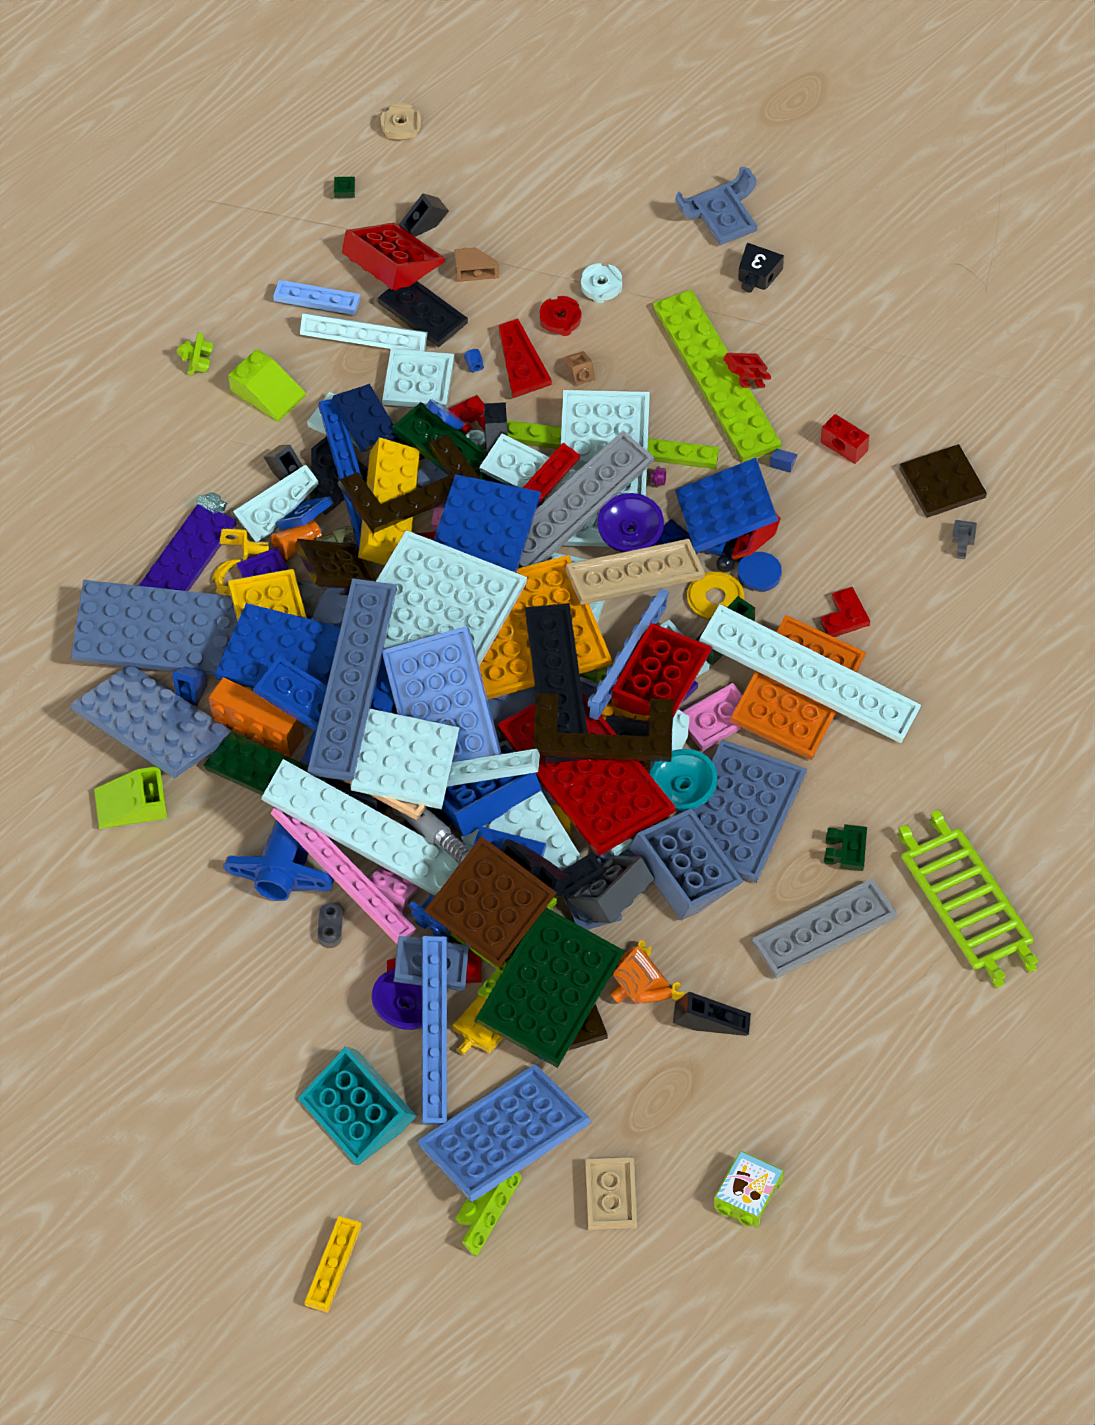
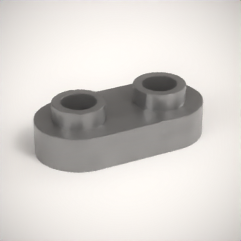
[318,903,343,948]

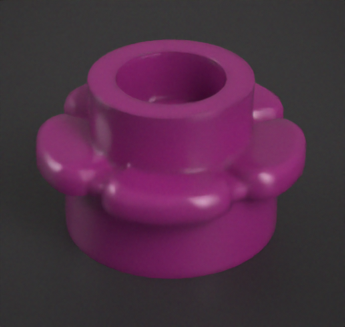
[651,466,666,487]

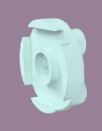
[581,263,622,303]

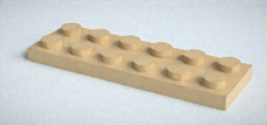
[565,539,705,605]

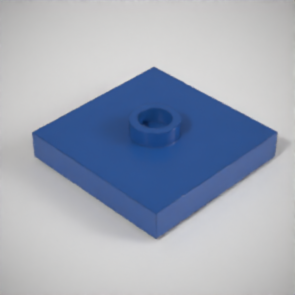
[276,497,334,530]

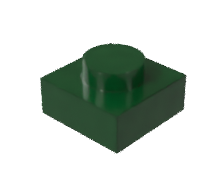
[334,177,355,198]

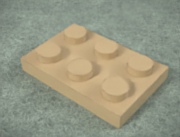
[585,1157,637,1230]

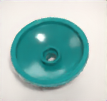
[649,749,718,811]

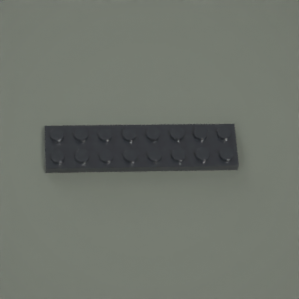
[525,603,591,763]

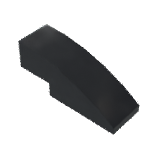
[501,839,570,897]

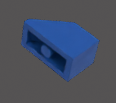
[172,666,208,706]

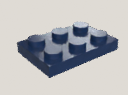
[331,384,400,452]

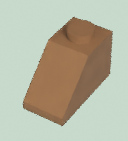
[454,247,499,282]

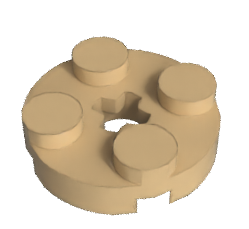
[380,103,421,140]

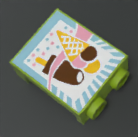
[714,1150,784,1228]

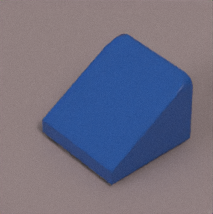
[770,449,798,473]

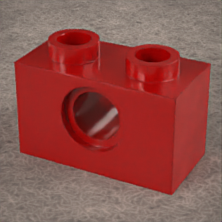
[821,414,870,464]

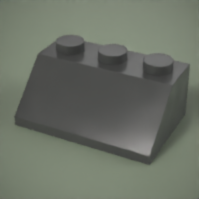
[568,855,654,923]

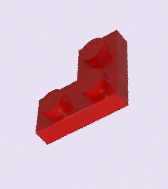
[820,587,870,637]

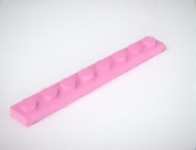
[271,807,416,944]

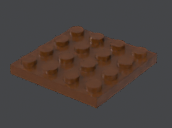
[424,836,557,969]

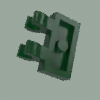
[824,824,867,871]

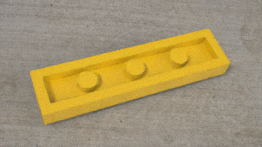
[305,1216,362,1313]

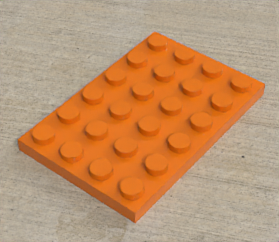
[730,615,867,760]

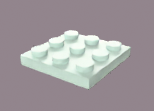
[382,349,454,408]

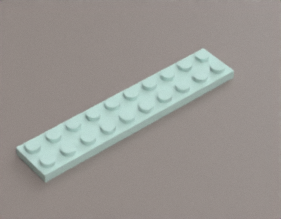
[699,604,921,743]
[261,759,460,896]

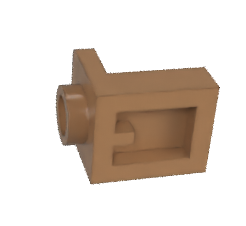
[564,351,595,385]

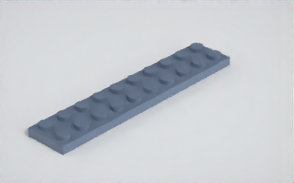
[308,578,397,781]

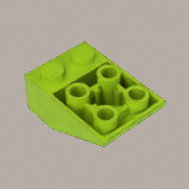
[94,766,168,829]

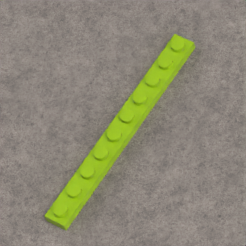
[507,420,719,469]

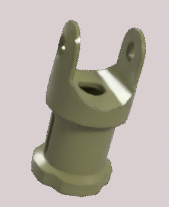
[315,526,355,544]

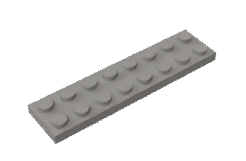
[519,430,654,568]

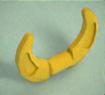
[212,559,241,596]

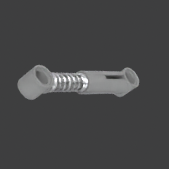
[390,806,470,864]

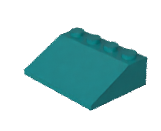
[298,1046,417,1165]

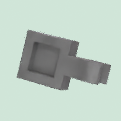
[952,520,977,559]

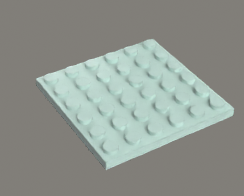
[376,530,527,666]

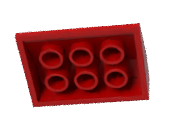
[342,223,446,290]
[612,623,712,718]

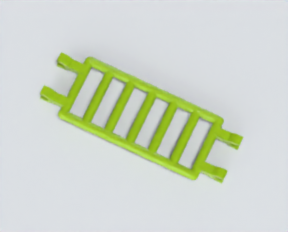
[898,809,1039,988]

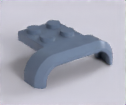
[675,167,757,245]
[311,586,350,627]

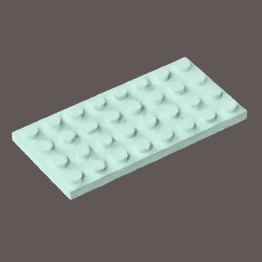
[561,390,650,547]

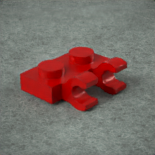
[723,353,771,388]
[448,395,485,436]

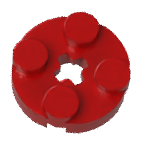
[539,296,582,336]

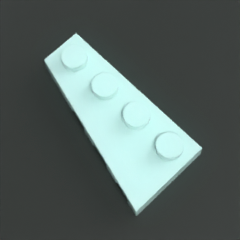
[233,465,319,542]

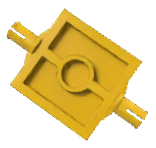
[452,996,504,1056]

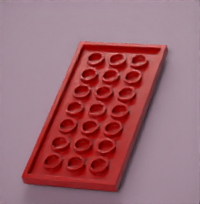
[497,692,676,856]

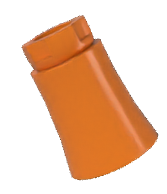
[271,520,322,562]

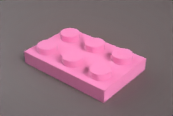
[682,683,742,751]

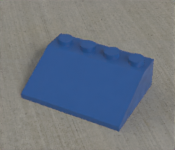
[441,745,543,836]

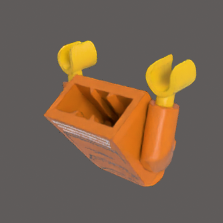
[610,940,685,1004]

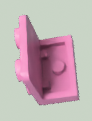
[368,866,420,915]

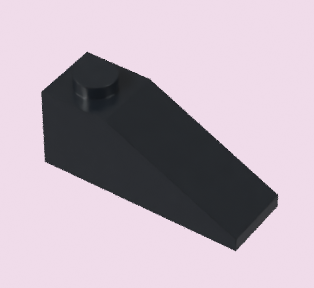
[484,402,508,454]
[673,992,751,1036]

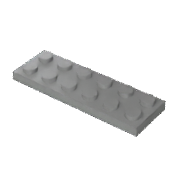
[752,878,897,979]

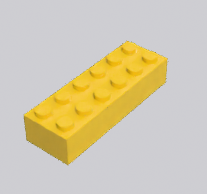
[358,437,420,565]

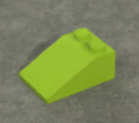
[228,348,306,422]

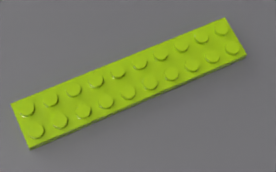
[653,289,782,463]

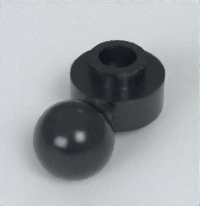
[716,540,744,573]

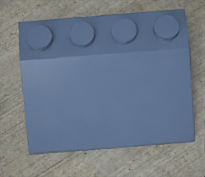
[629,809,743,921]

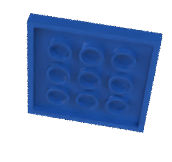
[675,457,779,553]

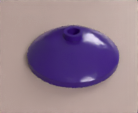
[598,493,664,552]
[371,969,422,1030]

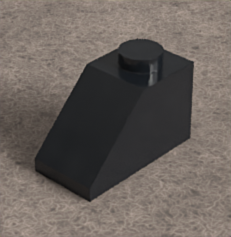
[399,193,449,237]
[264,445,303,481]

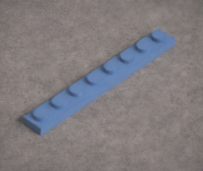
[588,589,669,720]
[422,936,447,1125]

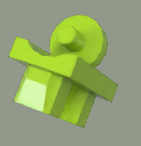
[177,332,214,376]

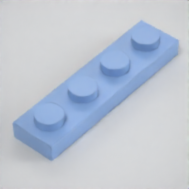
[273,280,360,315]

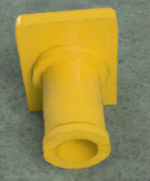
[220,529,269,561]

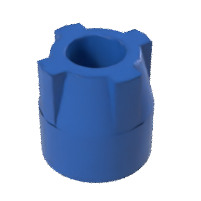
[464,349,484,373]

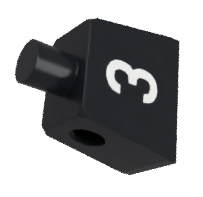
[738,242,784,293]

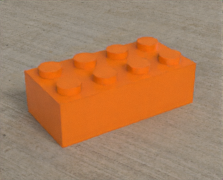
[209,677,304,758]

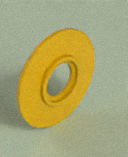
[687,572,744,620]

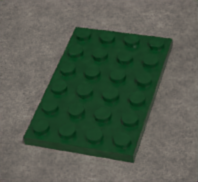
[474,907,625,1068]

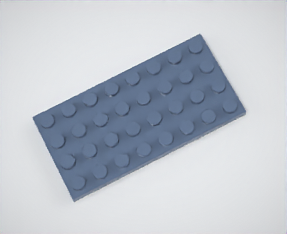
[71,580,237,676]

